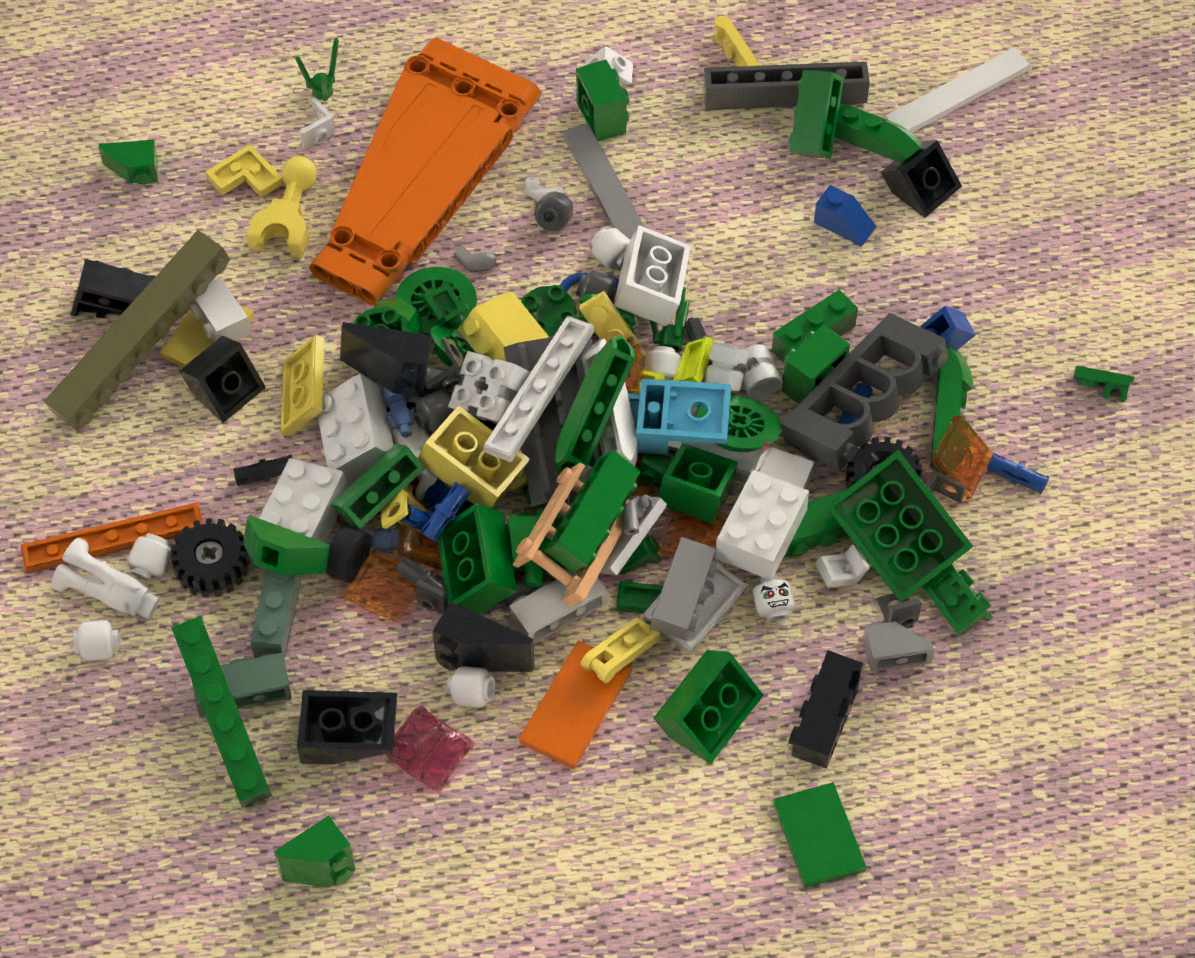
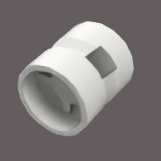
[703,342,749,391]
[740,345,783,400]

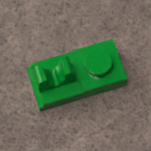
[1073,365,1135,402]

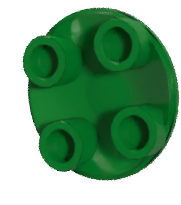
[521,285,577,336]

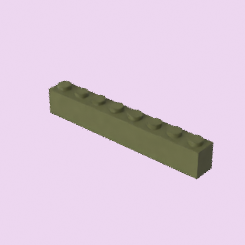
[43,230,230,431]

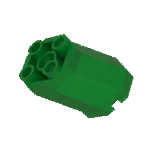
[354,297,423,334]

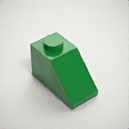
[99,139,158,185]

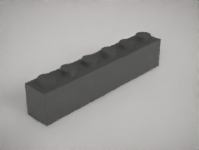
[703,61,870,110]

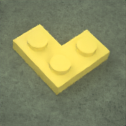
[205,144,284,198]

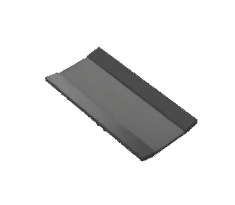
[504,337,602,509]

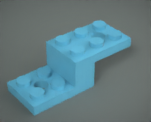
[628,379,731,455]

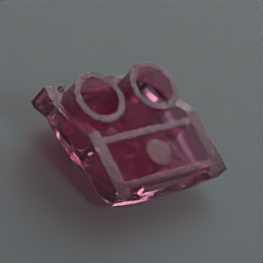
[386,705,475,793]

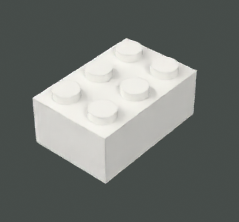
[614,225,691,326]
[317,373,394,484]
[259,458,349,543]
[715,470,809,580]

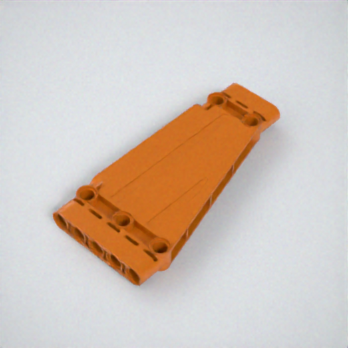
[309,38,541,306]

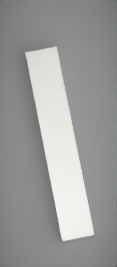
[885,48,1030,133]
[483,316,594,462]

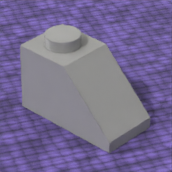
[863,621,934,672]

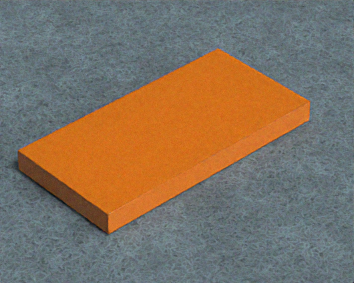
[519,640,633,769]

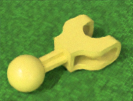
[247,156,317,259]

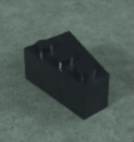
[70,259,156,318]
[788,650,863,769]

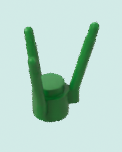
[295,38,339,101]
[650,287,690,353]

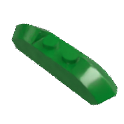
[835,103,923,163]
[555,335,635,475]
[930,348,973,474]

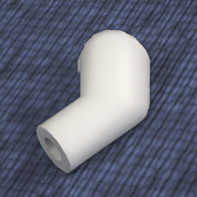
[524,177,563,201]

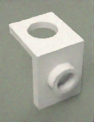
[585,46,633,85]
[299,98,335,151]

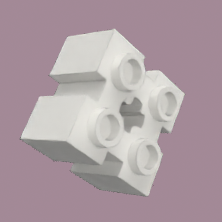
[448,351,531,424]

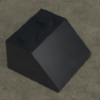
[881,140,962,217]
[179,336,266,423]

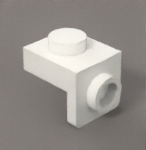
[815,544,870,588]

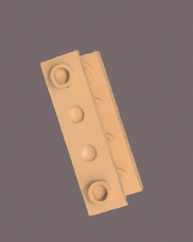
[513,462,630,607]

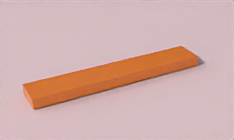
[20,502,203,574]

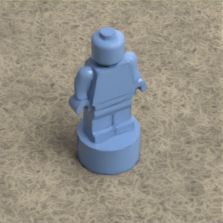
[382,389,415,438]
[371,525,421,554]

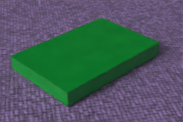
[773,782,866,888]

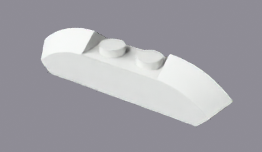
[581,339,637,466]

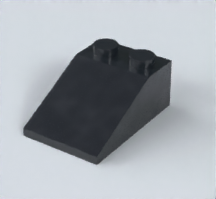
[340,322,432,398]
[433,602,535,672]
[297,690,398,765]

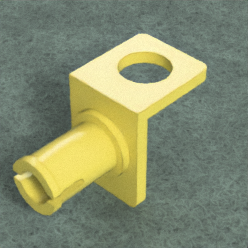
[381,484,428,529]

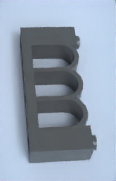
[780,313,948,471]

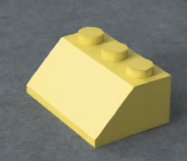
[458,291,549,361]
[417,405,530,508]

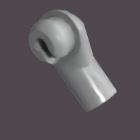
[454,246,497,272]
[623,495,654,536]

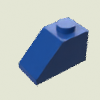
[814,185,876,246]
[920,306,976,350]

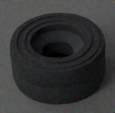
[326,525,371,583]

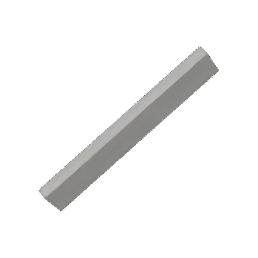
[563,123,645,240]

